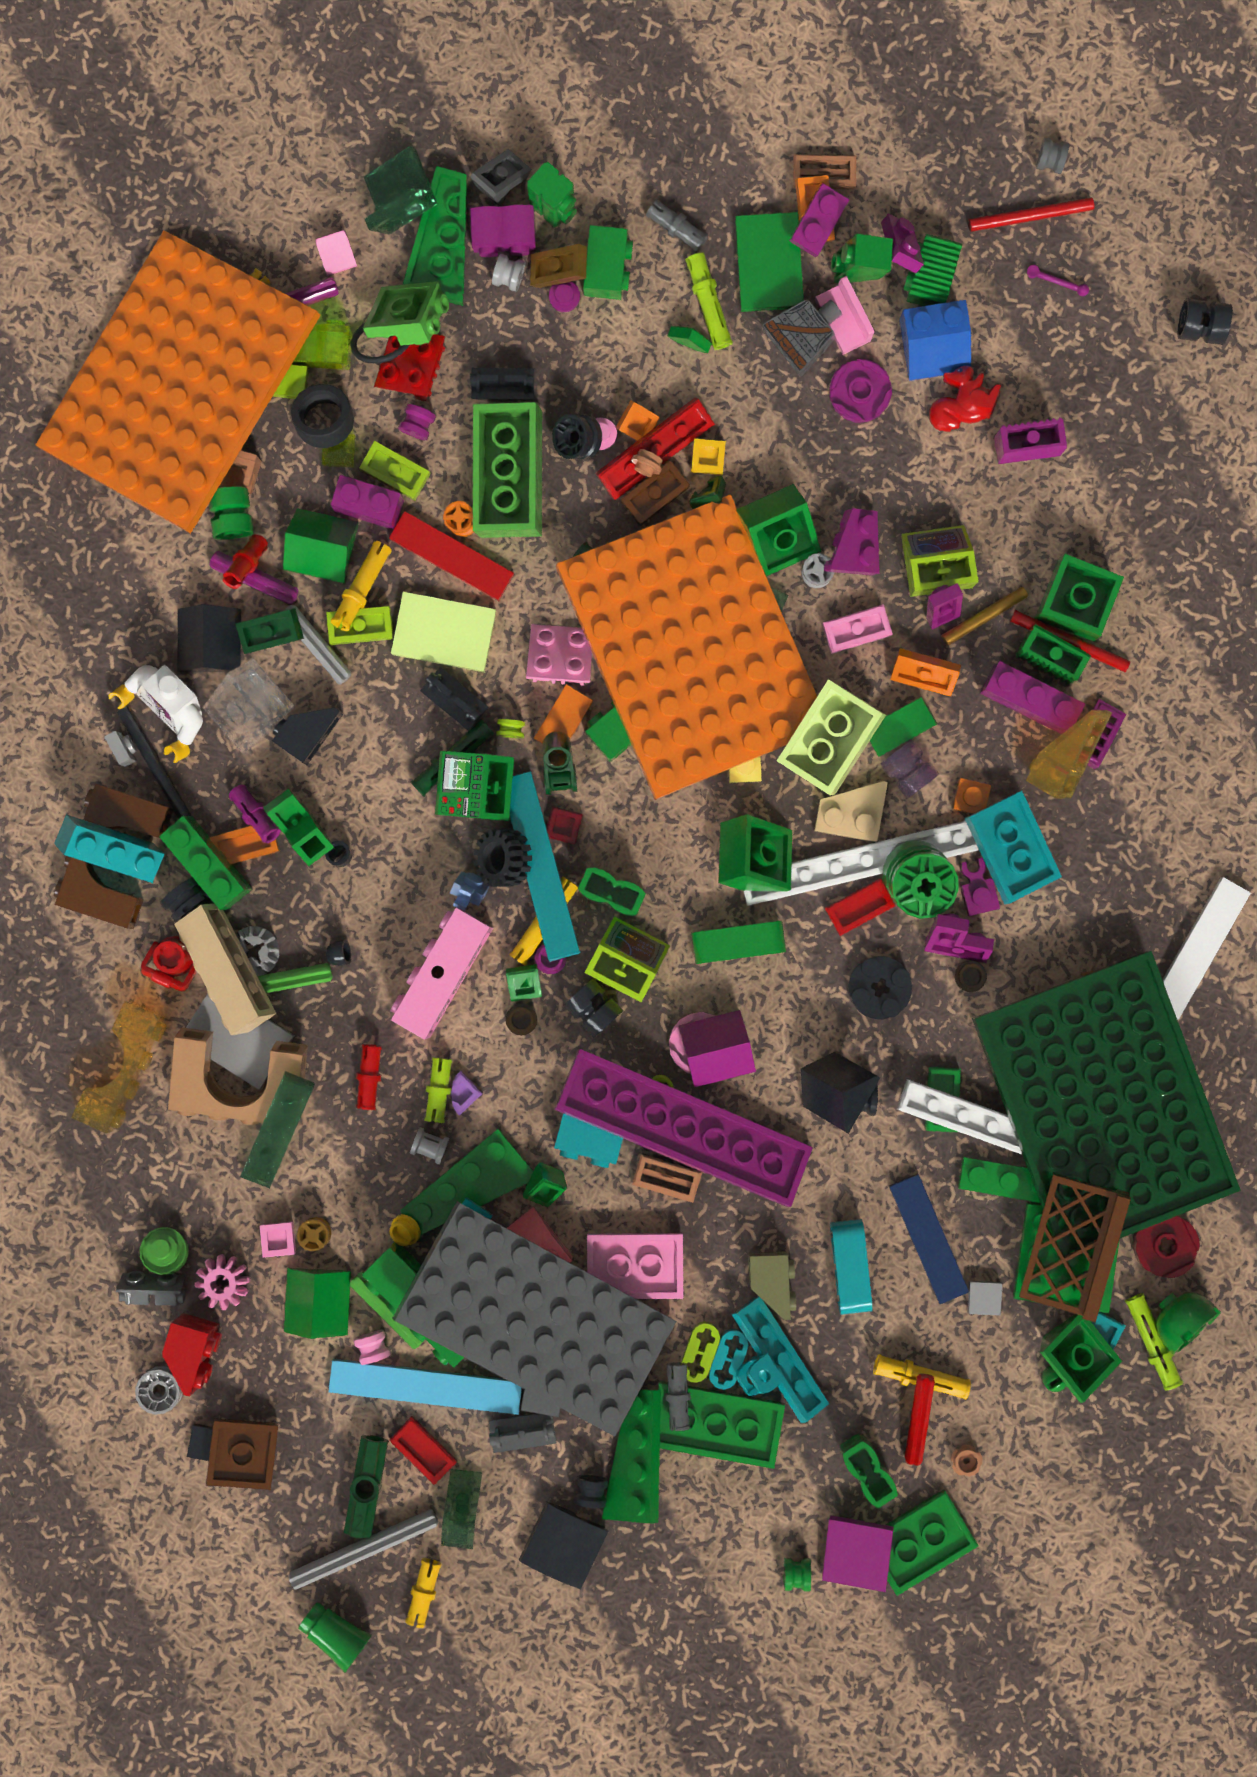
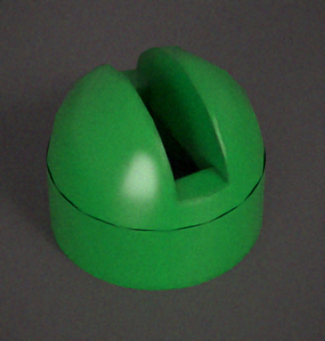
[1041,1366,1066,1392]

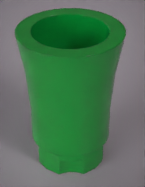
[298,1602,372,1673]

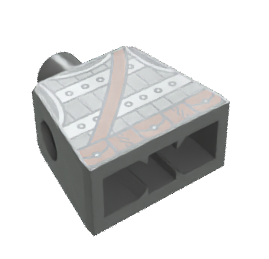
[763,299,842,377]

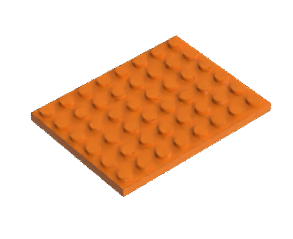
[35,230,321,534]
[556,494,817,800]

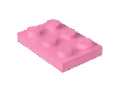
[587,1233,683,1299]

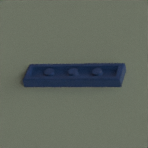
[889,1173,969,1304]

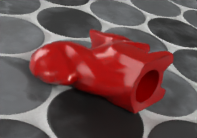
[929,366,1001,432]

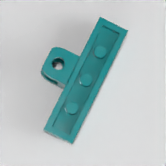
[732,1296,829,1423]

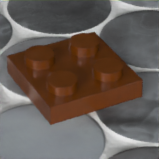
[206,1418,278,1490]

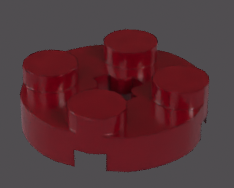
[1133,1216,1200,1278]

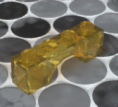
[71,1000,167,1134]

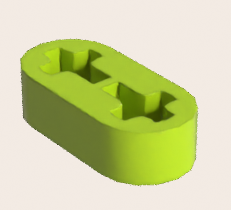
[681,1321,720,1383]

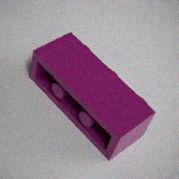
[980,661,1085,736]

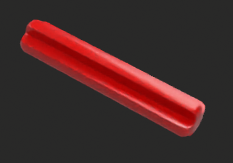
[905,1373,935,1466]

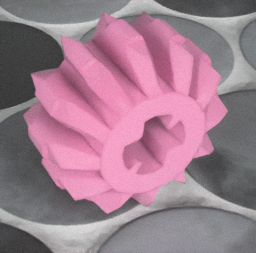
[195,1254,251,1310]

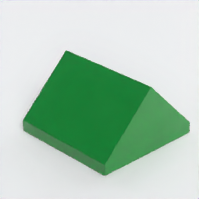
[283,508,359,584]
[284,1268,351,1339]
[1040,1314,1122,1403]

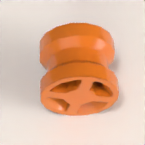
[443,501,474,537]

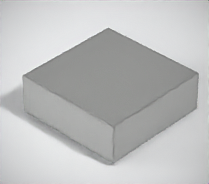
[967,1281,1002,1316]

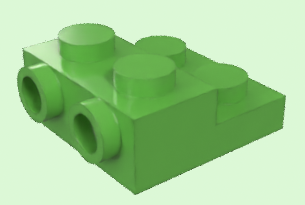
[363,281,449,345]

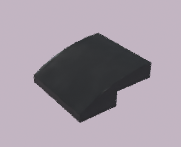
[519,1501,609,1590]

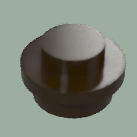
[954,961,987,992]
[506,1004,537,1036]

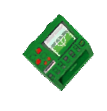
[435,751,514,821]

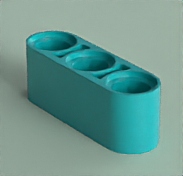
[830,1219,873,1315]

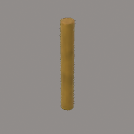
[941,587,1028,646]

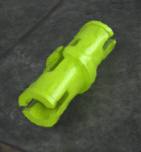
[424,1057,452,1123]

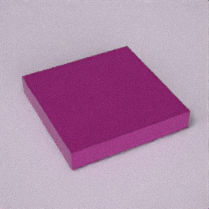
[822,1515,894,1592]

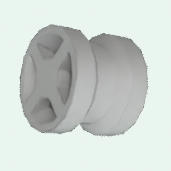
[492,254,525,292]
[801,553,834,588]

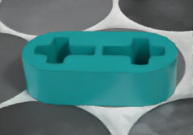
[709,1328,748,1390]

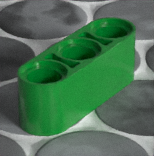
[691,921,786,964]

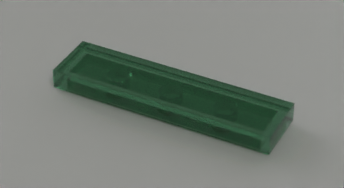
[240,1071,315,1189]

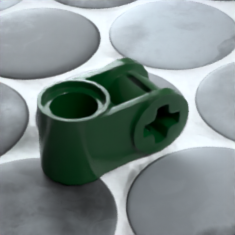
[543,732,578,795]

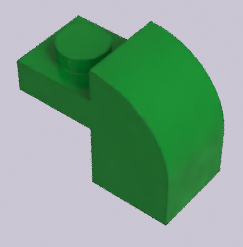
[263,788,334,866]

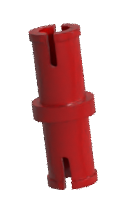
[222,534,268,589]
[356,1044,382,1110]

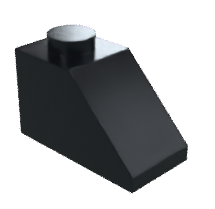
[272,707,343,765]

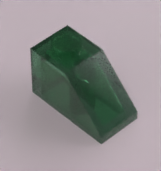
[441,1469,482,1549]

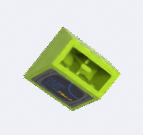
[901,525,978,597]
[584,916,670,1002]

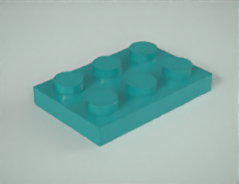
[964,791,1062,904]

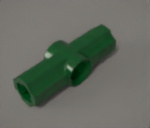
[343,1435,389,1538]

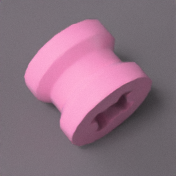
[353,1330,391,1365]

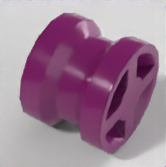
[398,404,436,441]

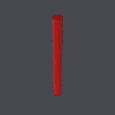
[968,197,1094,232]
[1010,610,1131,672]

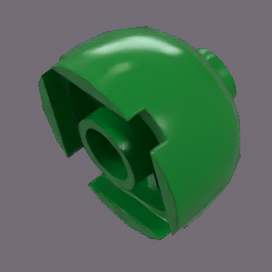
[1156,1292,1221,1355]

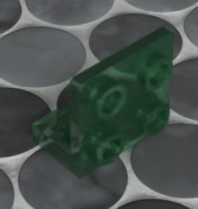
[364,146,438,235]

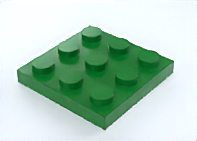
[1013,1203,1120,1313]

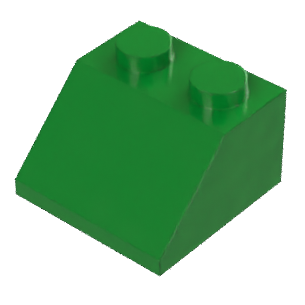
[736,484,822,577]
[718,814,792,892]

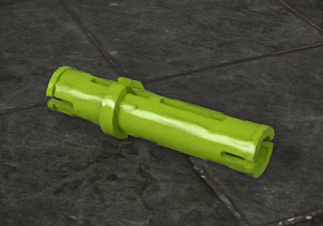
[685,252,733,350]
[1125,1293,1183,1391]

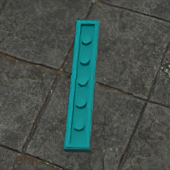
[510,771,580,962]

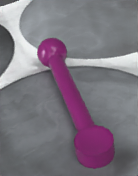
[1027,265,1089,297]

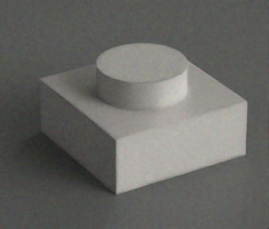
[104,731,137,767]

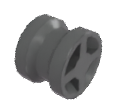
[1036,137,1069,174]

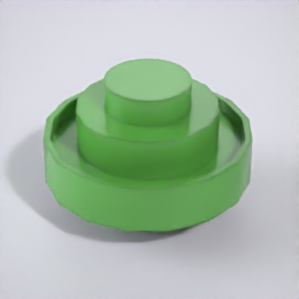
[140,1227,189,1276]

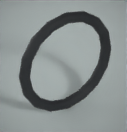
[350,323,410,364]

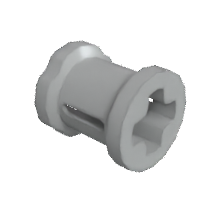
[410,1127,449,1165]

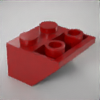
[162,1313,222,1397]

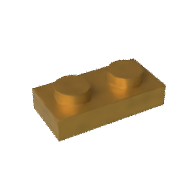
[530,244,587,288]

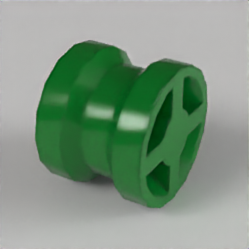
[783,1558,811,1592]

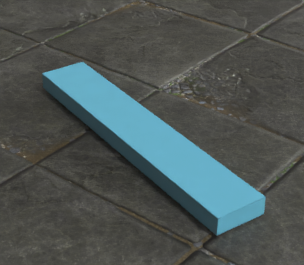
[329,1359,522,1415]

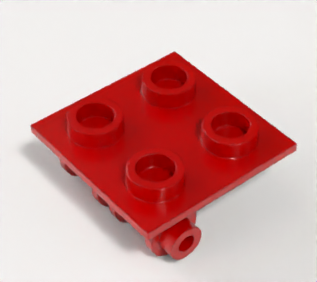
[374,334,446,401]

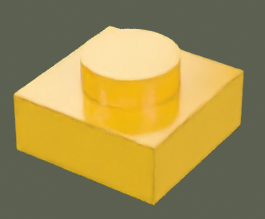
[691,439,726,475]

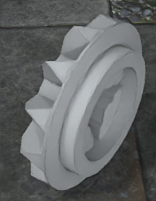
[236,926,279,977]

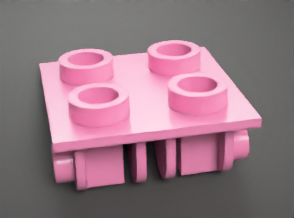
[526,624,592,686]

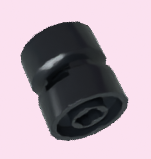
[1177,298,1233,345]
[563,978,624,1038]

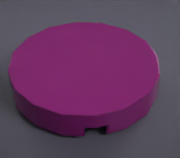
[829,359,892,423]

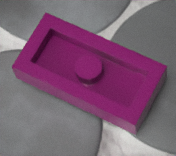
[789,183,849,257]
[881,213,924,273]
[926,583,963,630]

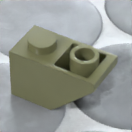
[748,1251,796,1320]

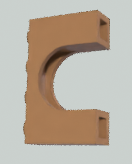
[168,1027,308,1129]

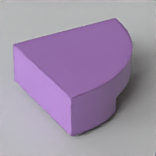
[451,1071,483,1116]

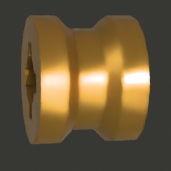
[297,1217,332,1251]

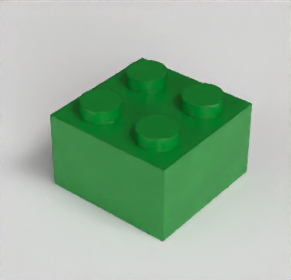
[1035,554,1124,642]

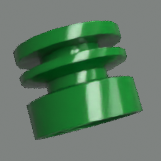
[883,840,959,919]

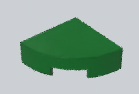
[667,326,712,353]

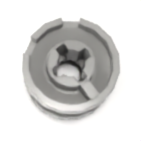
[135,1366,183,1415]

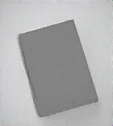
[186,994,295,1090]

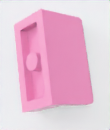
[815,276,874,355]

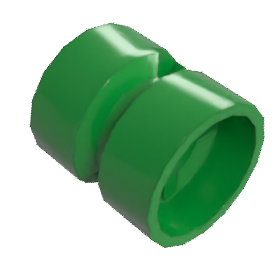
[209,487,254,540]

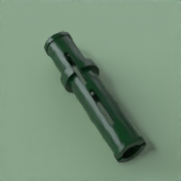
[410,719,494,797]

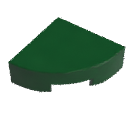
[689,475,726,509]

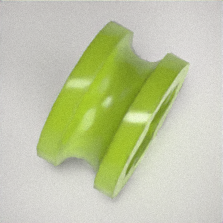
[496,719,525,739]

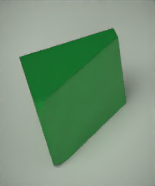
[523,1162,567,1207]

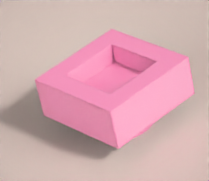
[260,1221,296,1258]

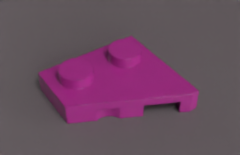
[824,508,880,575]

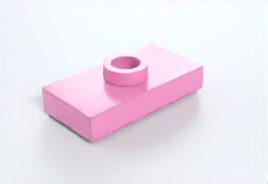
[822,604,893,654]

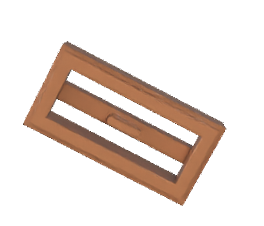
[793,154,857,189]
[632,1153,702,1203]

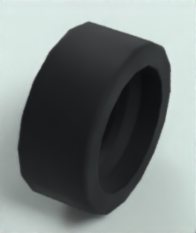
[291,384,354,448]

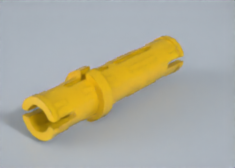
[331,541,392,631]
[509,876,578,966]
[873,1354,971,1400]

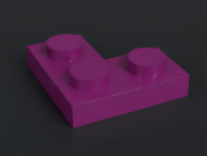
[924,913,994,963]

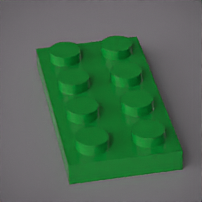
[657,1381,785,1469]

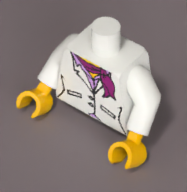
[109,665,203,763]

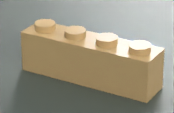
[174,904,276,1035]

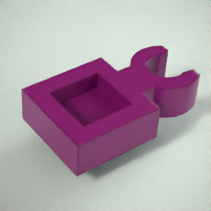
[960,858,1000,916]

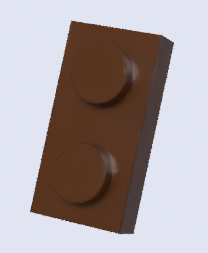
[621,460,690,526]

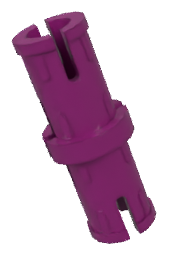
[229,784,281,843]

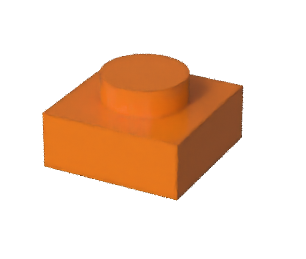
[615,400,660,441]
[952,778,991,814]

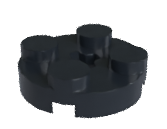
[848,956,912,1020]

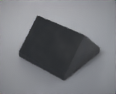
[177,604,241,672]
[800,1052,880,1134]

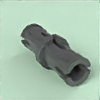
[646,199,709,252]
[665,1362,691,1431]

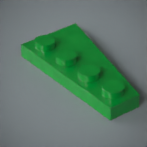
[402,166,467,306]
[400,1128,534,1235]
[602,1389,661,1524]

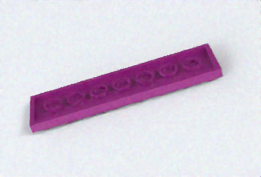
[554,1049,813,1207]

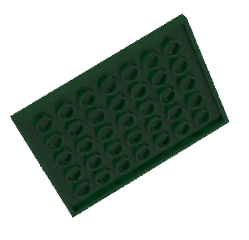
[972,951,1241,1256]

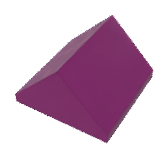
[679,1010,756,1088]

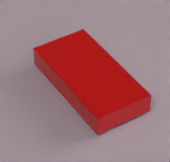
[824,878,896,936]
[389,1416,457,1485]

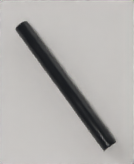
[117,707,191,819]

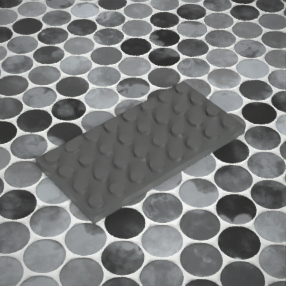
[392,1201,677,1436]

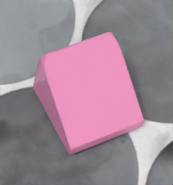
[315,230,357,276]

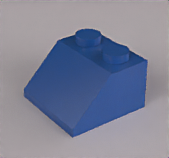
[899,300,971,381]

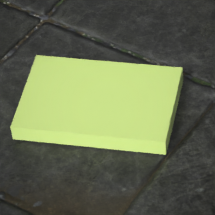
[391,592,496,673]

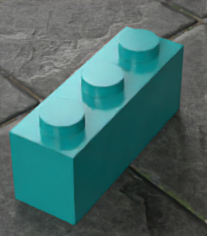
[54,814,165,883]

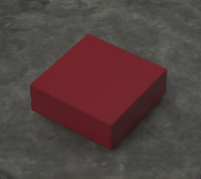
[547,806,583,845]

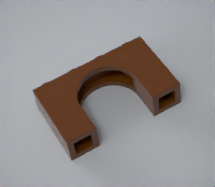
[54,784,173,929]

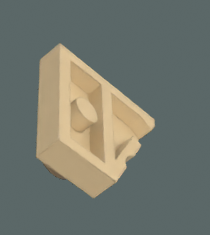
[814,781,888,842]

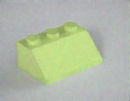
[777,679,886,795]

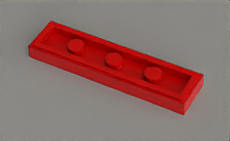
[595,397,715,500]
[389,511,514,602]

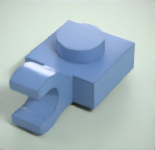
[450,872,490,911]

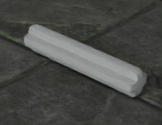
[284,604,351,684]

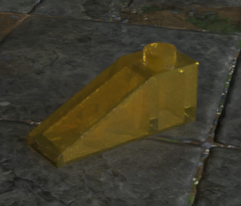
[1026,710,1112,799]

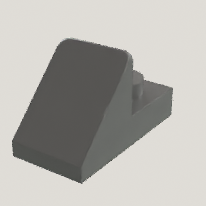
[471,149,532,207]

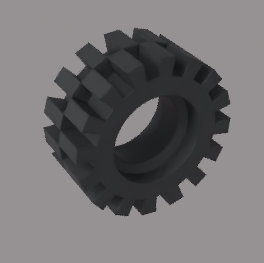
[474,829,532,887]

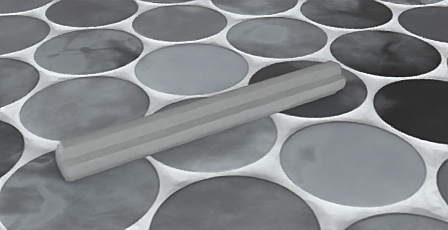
[288,1509,438,1589]

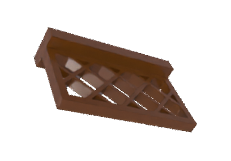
[1019,1173,1131,1323]

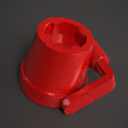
[141,936,197,992]

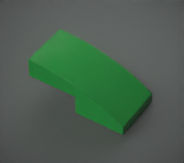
[870,697,938,757]

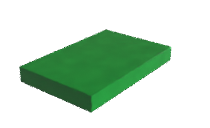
[735,212,804,312]
[886,1489,978,1596]

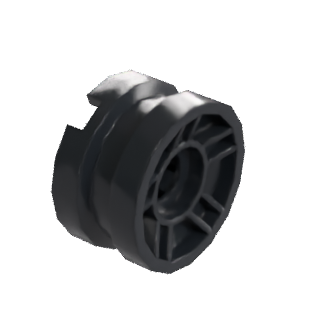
[552,414,602,459]
[160,877,210,923]

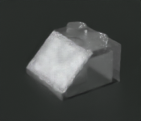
[202,659,294,755]

